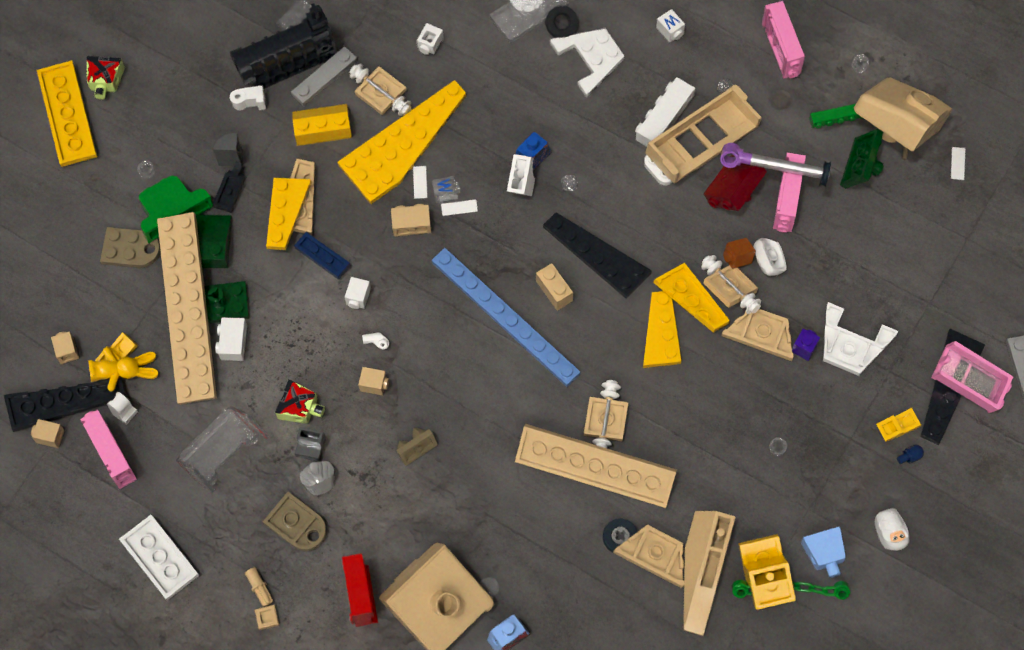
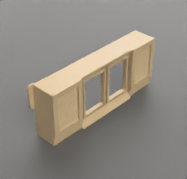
[646,85,761,184]

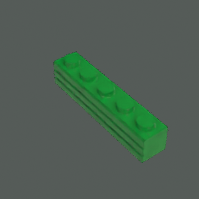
[809,104,864,129]

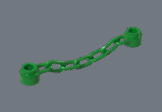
[732,580,850,600]

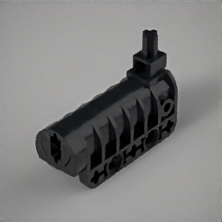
[230,3,337,89]

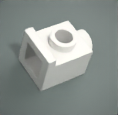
[417,23,444,55]

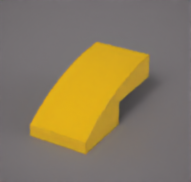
[95,332,138,361]
[876,408,921,442]

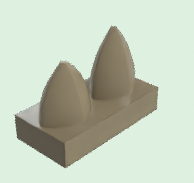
[396,428,438,466]

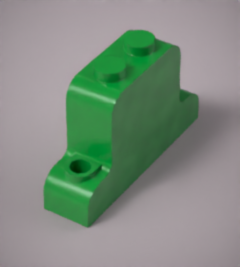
[139,176,213,243]

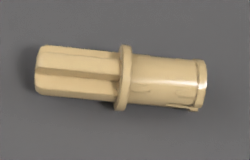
[245,567,273,607]

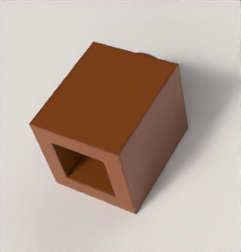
[723,238,756,269]

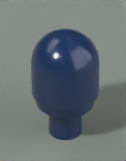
[897,445,924,464]

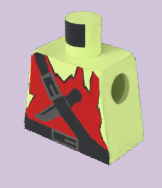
[87,56,125,99]
[275,379,325,424]

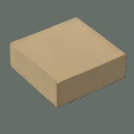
[255,605,279,630]

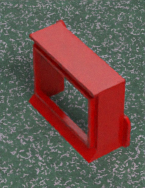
[342,553,378,627]

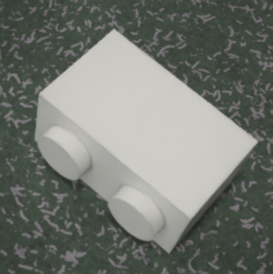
[216,318,247,361]

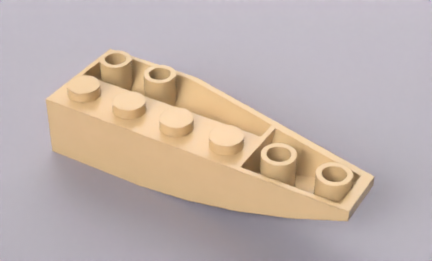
[683,511,735,636]

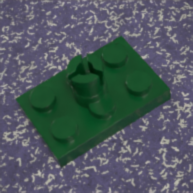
[840,129,884,189]
[204,281,249,324]

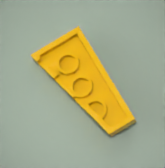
[266,178,312,250]
[653,263,730,333]
[643,291,681,368]

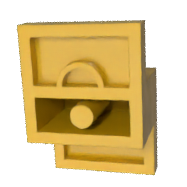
[738,534,796,610]

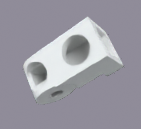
[230,86,266,110]
[107,392,138,425]

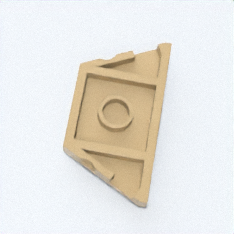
[722,309,793,361]
[613,525,684,588]

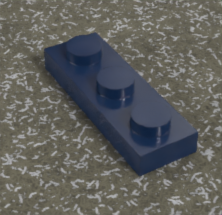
[294,232,350,280]

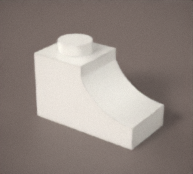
[507,154,535,196]

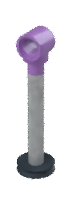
[720,143,831,188]

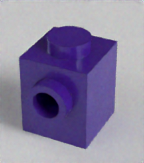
[792,329,820,361]

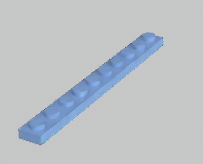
[431,248,580,387]

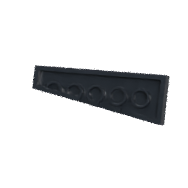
[543,212,652,299]
[920,329,985,445]
[4,378,127,432]

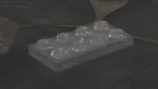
[489,0,569,44]

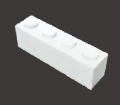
[635,77,695,147]

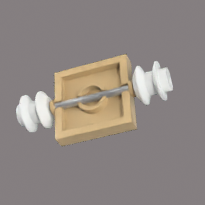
[350,64,411,116]
[701,255,761,314]
[584,380,628,448]

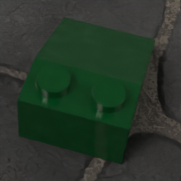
[196,215,232,268]

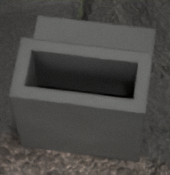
[295,427,326,462]

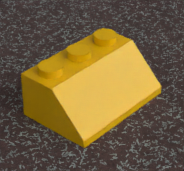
[293,104,352,146]

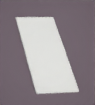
[951,147,965,180]
[413,166,427,199]
[441,200,478,216]

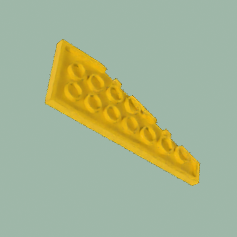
[337,80,466,204]

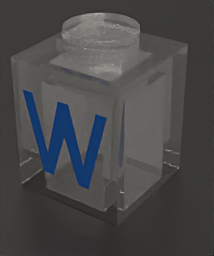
[432,176,461,204]

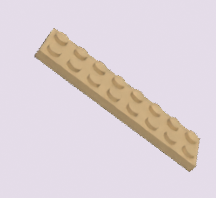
[515,424,677,508]

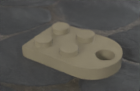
[100,227,160,268]
[263,492,326,551]

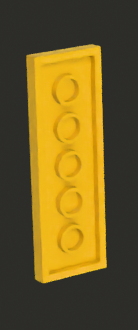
[37,61,97,167]

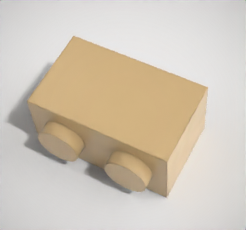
[391,204,431,236]
[536,263,573,311]

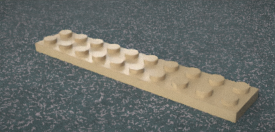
[157,212,217,405]

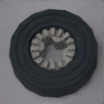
[602,518,638,553]

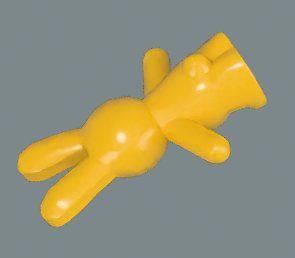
[88,347,158,391]

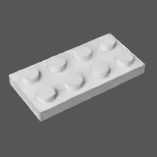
[119,515,199,601]

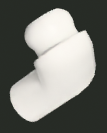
[362,333,389,350]

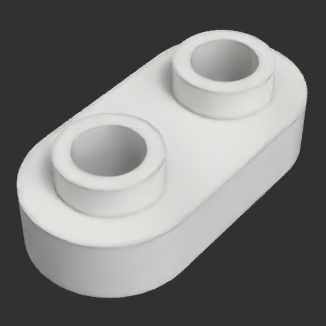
[644,155,672,185]

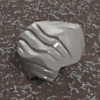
[300,461,335,495]

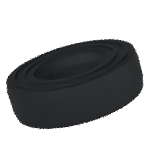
[545,5,578,38]

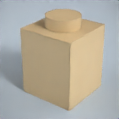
[51,331,79,364]
[358,367,389,395]
[31,419,65,448]

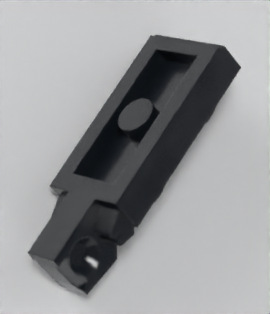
[213,162,245,213]

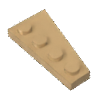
[291,159,315,235]

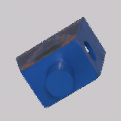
[516,132,551,170]

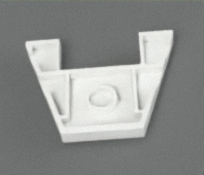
[550,29,624,97]
[823,302,898,376]

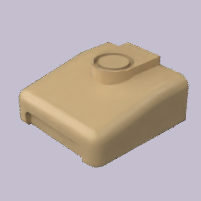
[854,77,953,151]
[379,543,493,650]

